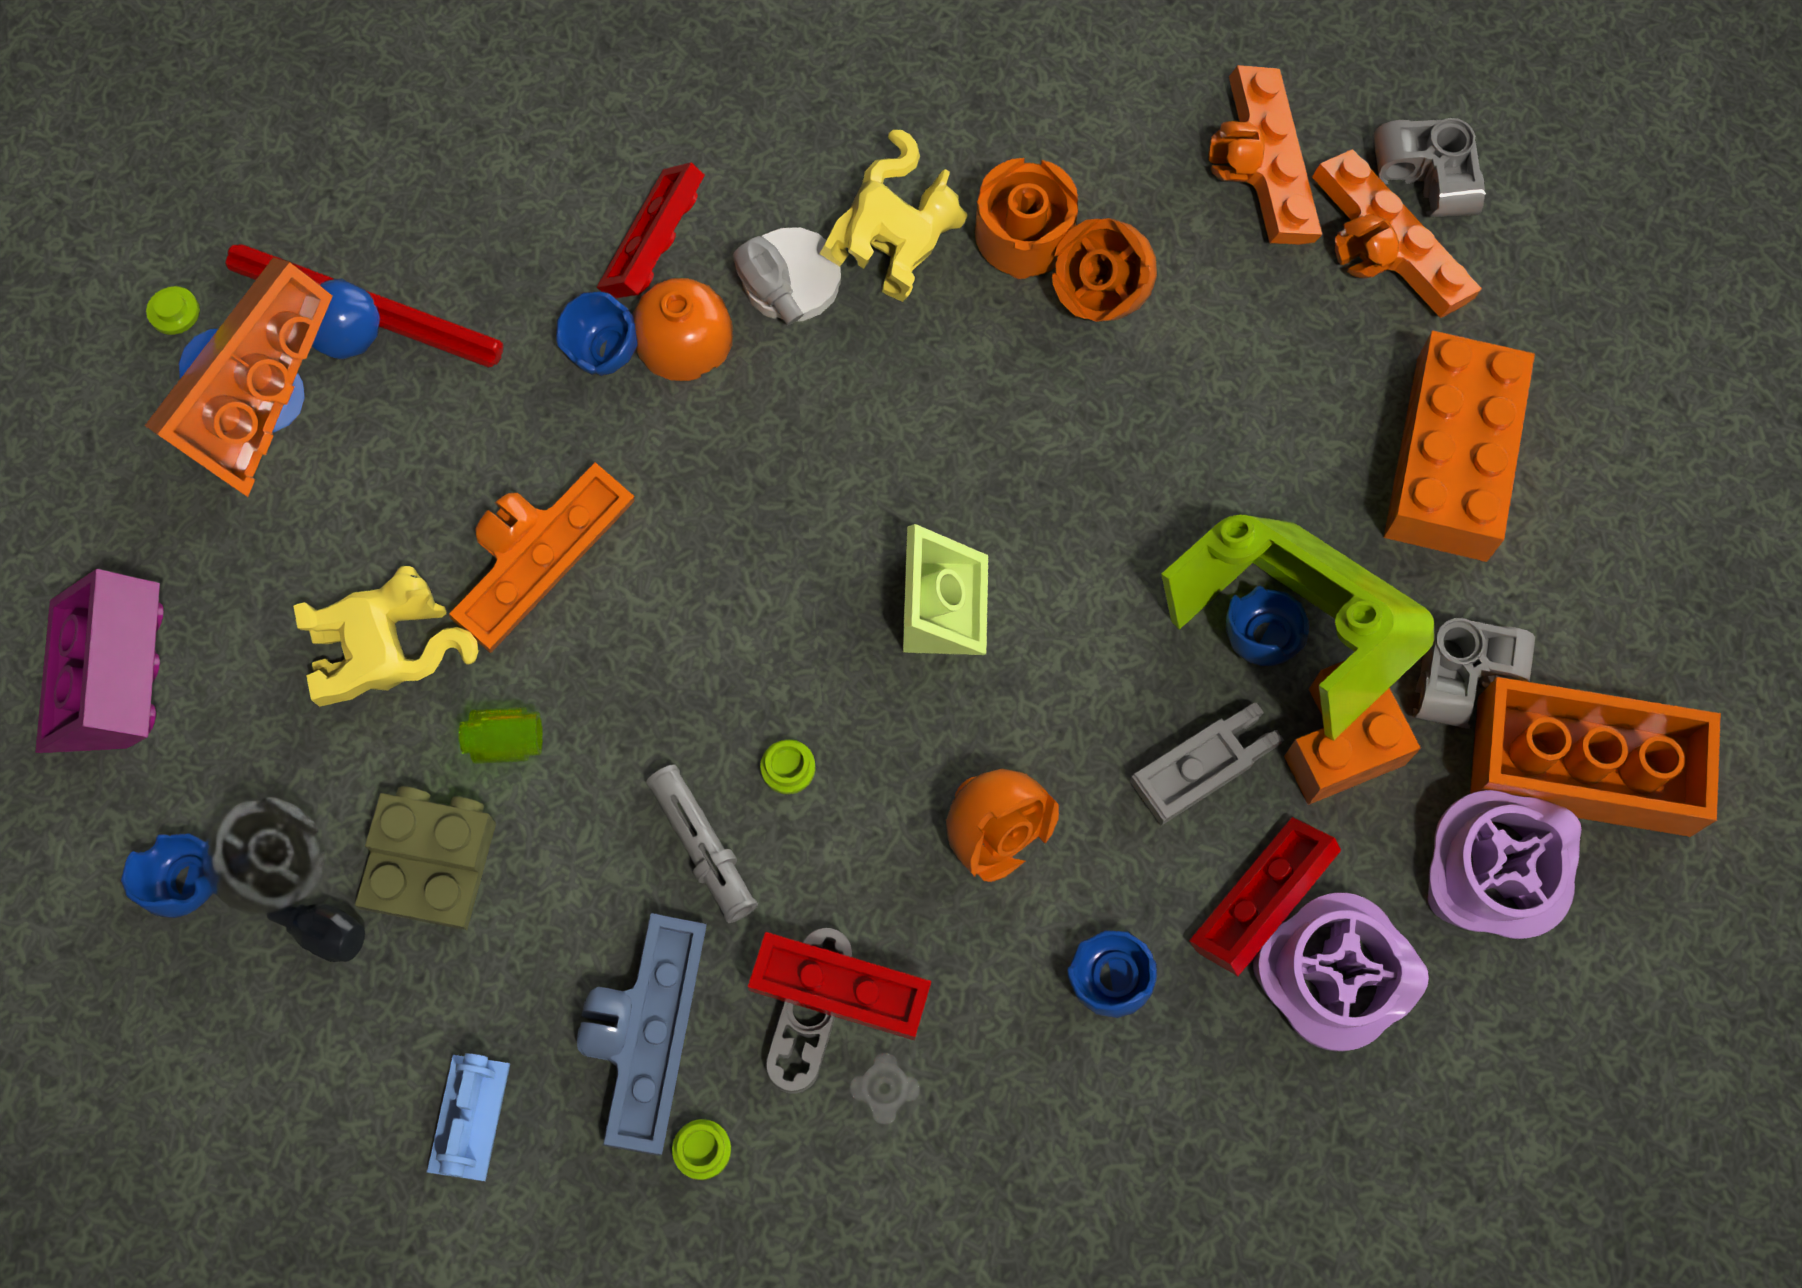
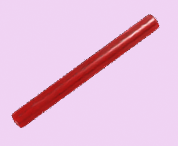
[225,244,504,368]

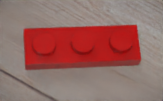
[597,162,705,299]
[1189,817,1341,976]
[748,932,932,1041]

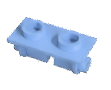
[427,1053,510,1182]

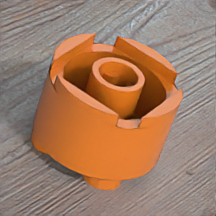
[975,158,1078,279]

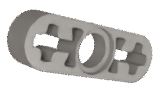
[767,928,852,1093]

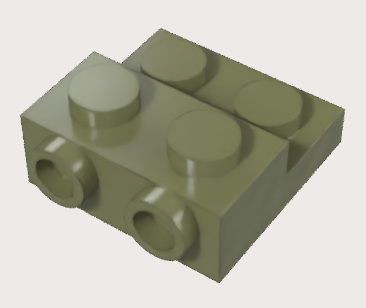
[355,786,496,930]

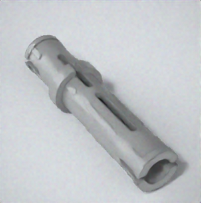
[646,765,758,923]

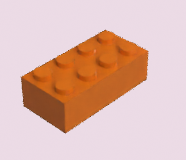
[1384,330,1535,562]
[1470,677,1721,837]

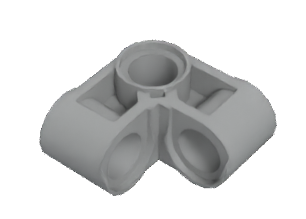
[1373,118,1485,217]
[1412,618,1535,729]

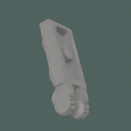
[1130,703,1284,826]

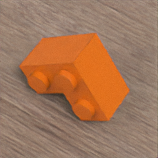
[1284,661,1421,805]

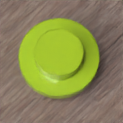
[146,286,200,335]
[760,740,816,794]
[672,1119,731,1180]

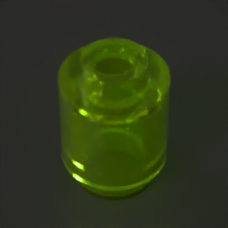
[459,707,543,764]

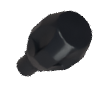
[267,899,365,962]

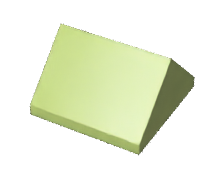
[903,524,988,655]

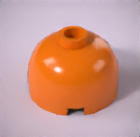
[1052,218,1157,322]
[633,278,733,381]
[946,769,1059,882]

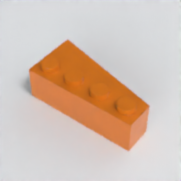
[145,257,333,497]

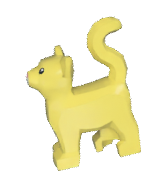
[819,130,967,302]
[293,566,479,707]

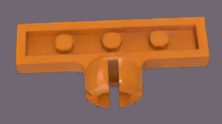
[1208,65,1322,245]
[1312,149,1482,318]
[449,462,635,653]

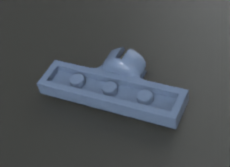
[577,913,707,1156]

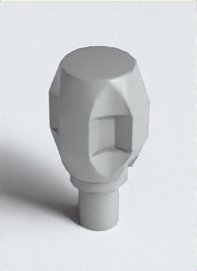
[733,236,804,326]

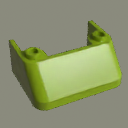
[1161,515,1434,741]

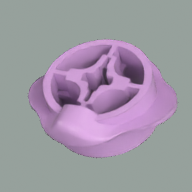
[1428,790,1582,939]
[1253,893,1429,1051]

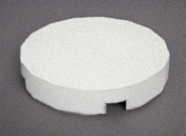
[742,227,841,321]

